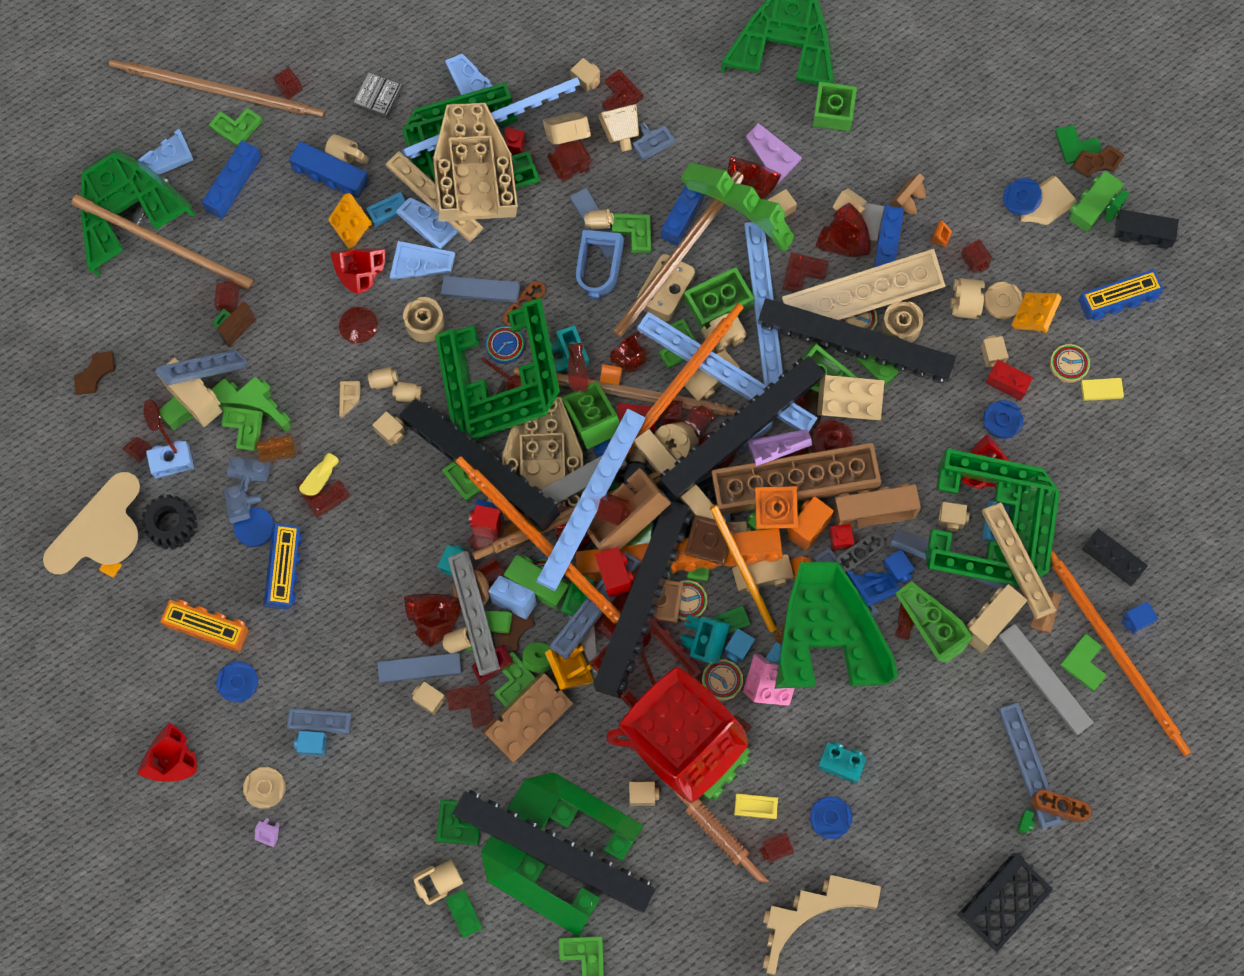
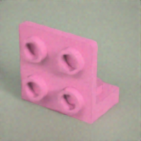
[743,654,795,706]

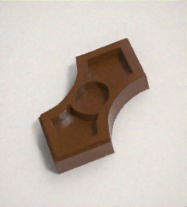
[1071,145,1125,178]
[74,351,115,395]
[493,611,534,653]

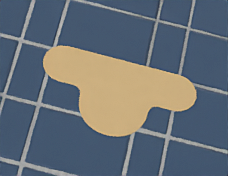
[43,472,140,575]

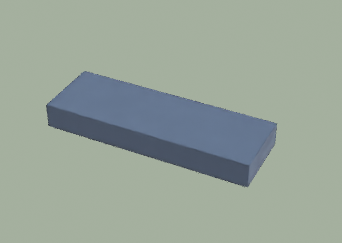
[287,708,352,734]

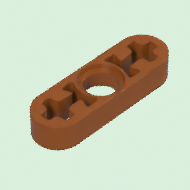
[503,281,546,326]
[1031,789,1092,823]

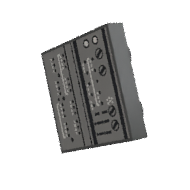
[352,72,403,119]

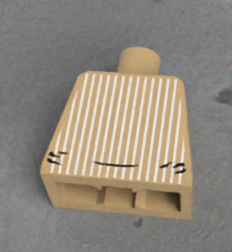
[598,104,639,152]

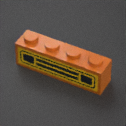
[160,599,249,653]

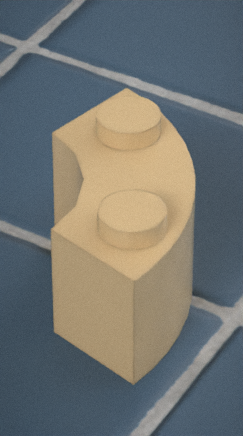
[684,350,740,401]
[732,554,794,594]

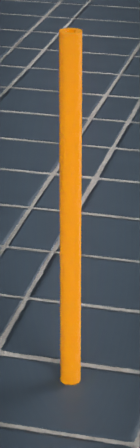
[709,505,777,632]

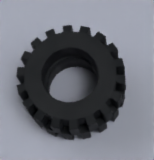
[141,494,197,550]

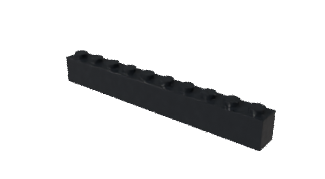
[758,298,956,383]
[658,356,825,502]
[399,398,560,532]
[593,500,693,699]
[452,790,655,913]

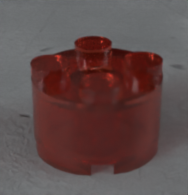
[547,139,592,182]
[810,419,853,453]

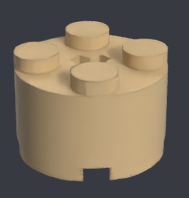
[950,278,985,320]
[403,297,445,342]
[881,301,923,343]
[701,313,747,354]
[654,422,699,461]

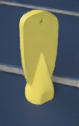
[299,453,339,496]

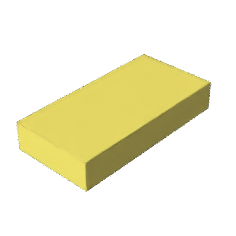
[1081,378,1124,401]
[734,794,778,819]

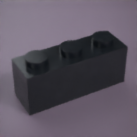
[1114,209,1179,249]
[1082,528,1148,586]

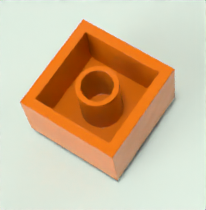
[787,496,834,552]

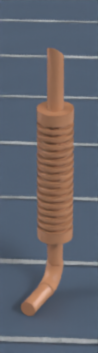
[674,791,770,883]

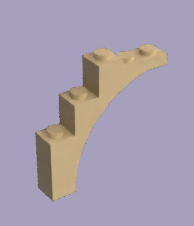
[763,875,881,976]

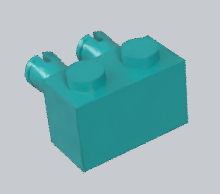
[550,325,589,375]
[679,615,730,663]
[817,741,867,784]

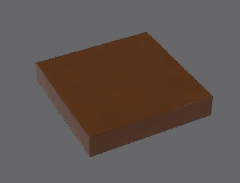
[217,302,256,347]
[684,515,736,565]

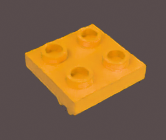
[328,193,373,249]
[1011,292,1062,333]
[545,645,594,690]

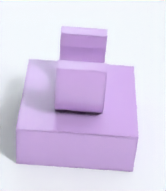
[255,818,279,847]

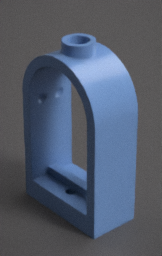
[576,230,624,300]

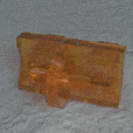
[256,435,296,463]

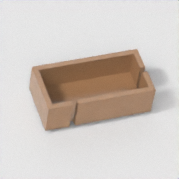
[586,468,671,551]
[832,483,921,529]
[481,673,573,763]

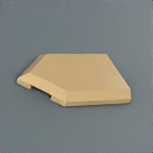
[1020,175,1077,225]

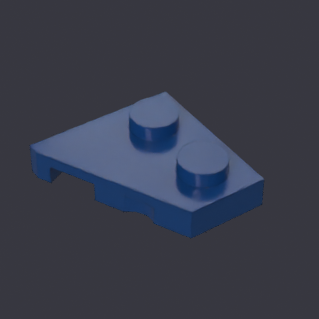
[846,571,901,606]

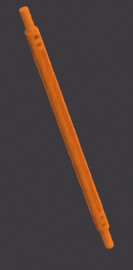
[624,303,744,460]
[455,456,621,624]
[1050,550,1191,757]

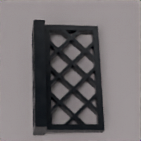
[957,853,1053,952]

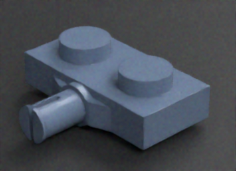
[633,123,675,161]
[227,457,271,491]
[224,484,262,523]

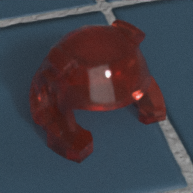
[609,331,647,373]

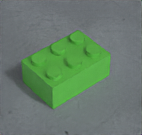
[684,267,755,331]
[561,381,620,449]

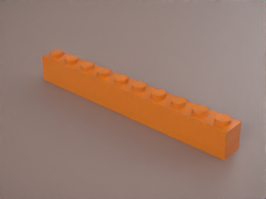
[576,528,783,582]

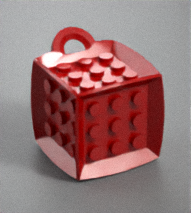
[606,667,748,803]

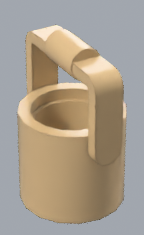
[325,134,370,165]
[413,859,464,905]

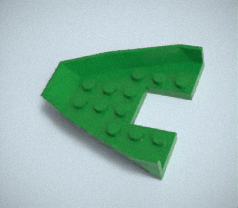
[721,0,835,85]
[81,148,195,276]
[774,562,898,689]

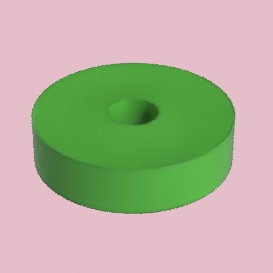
[522,642,551,673]

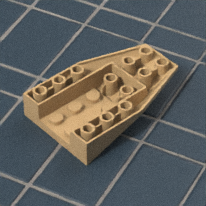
[433,103,518,221]
[502,397,584,520]

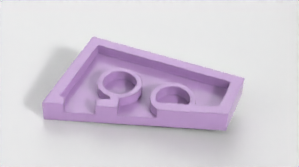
[746,123,802,186]
[748,429,812,466]

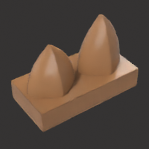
[888,173,926,214]
[1030,590,1061,634]

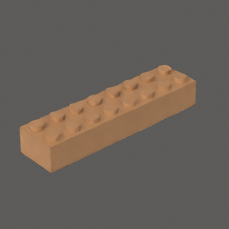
[712,443,881,515]

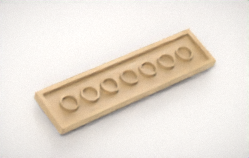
[782,249,946,320]

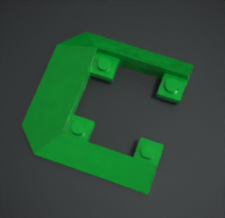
[402,82,540,189]
[435,298,560,440]
[925,448,1060,587]
[481,772,644,937]

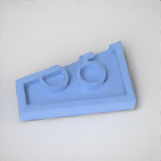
[445,54,493,95]
[138,129,193,175]
[396,198,458,249]
[390,241,455,279]

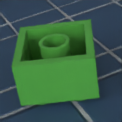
[813,82,857,132]

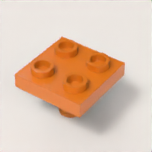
[755,486,798,529]

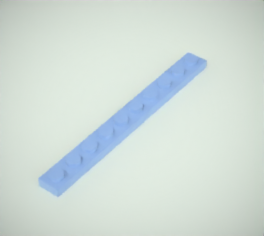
[401,78,580,159]
[744,222,783,386]
[637,312,817,432]
[536,409,645,592]

